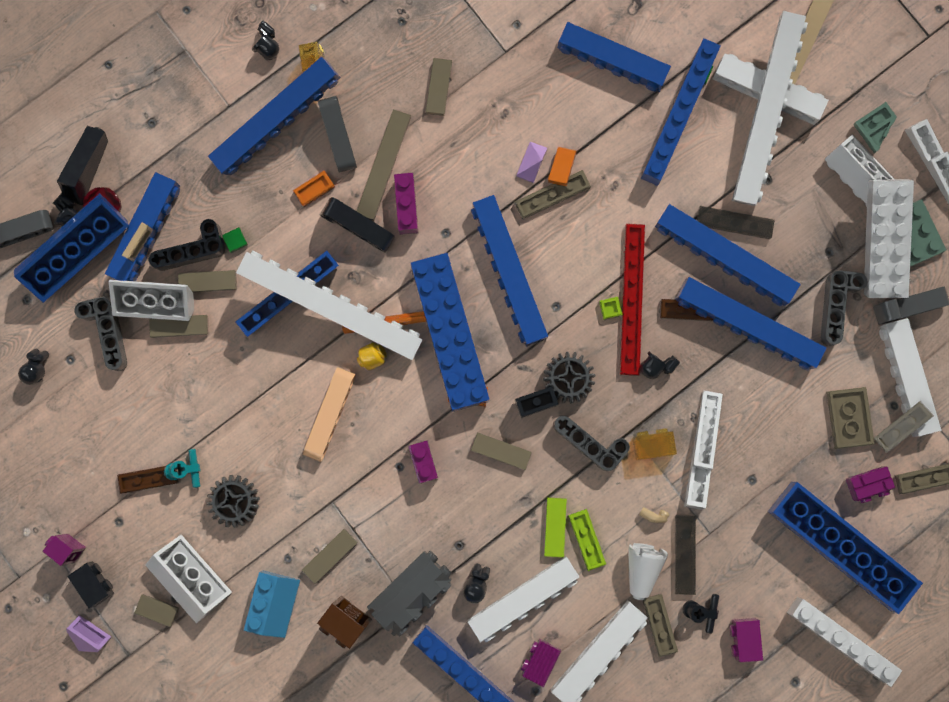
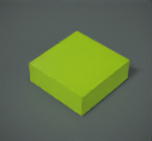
[599,297,622,320]

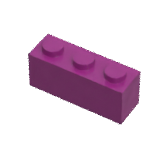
[394,173,419,235]

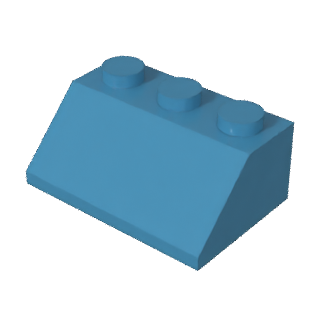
[243,570,300,638]

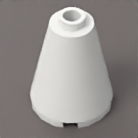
[628,543,668,600]

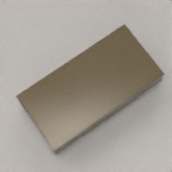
[134,594,179,627]

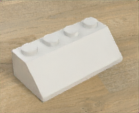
[825,135,894,207]
[109,280,194,321]
[145,535,232,624]

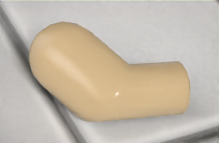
[639,507,669,523]

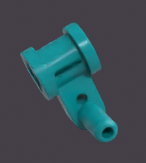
[164,449,201,488]

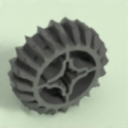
[543,352,595,404]
[207,475,260,528]

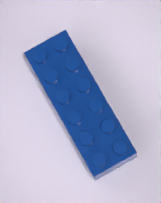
[14,193,129,303]

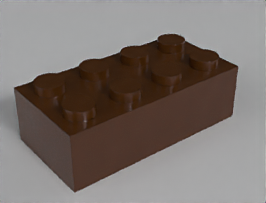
[317,595,372,649]

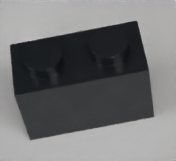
[515,386,559,418]
[67,561,114,609]

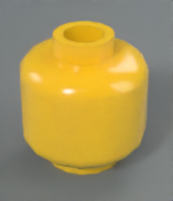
[357,342,387,370]

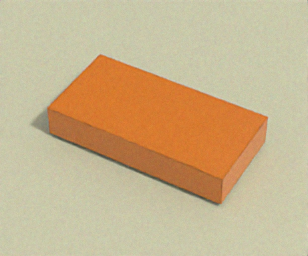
[548,147,577,187]
[293,170,335,207]

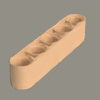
[303,367,356,462]

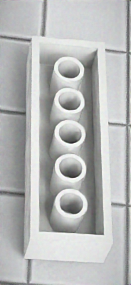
[864,179,914,298]

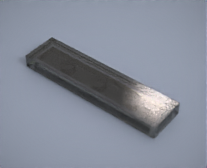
[697,206,775,239]
[675,515,696,595]

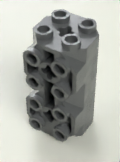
[367,550,452,637]

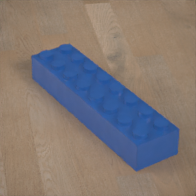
[410,253,490,412]
[768,482,923,614]

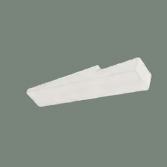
[905,119,949,204]
[684,391,723,510]

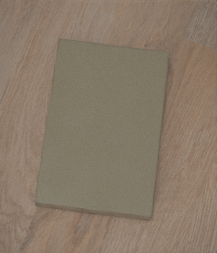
[826,387,875,449]

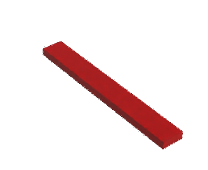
[620,224,645,376]

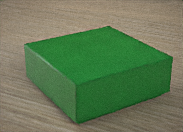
[222,227,248,253]

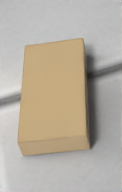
[122,222,153,262]

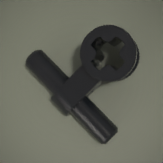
[682,594,720,634]

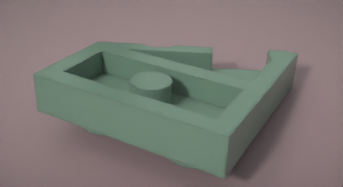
[853,102,897,153]

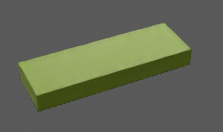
[544,497,567,557]
[568,509,607,571]

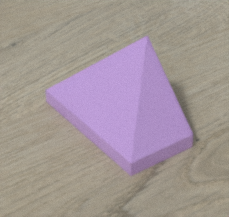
[516,142,547,183]
[66,615,111,652]

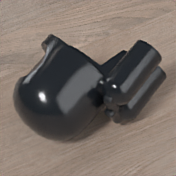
[252,20,280,60]
[52,193,78,226]
[18,349,49,385]
[640,351,680,379]
[463,563,490,603]

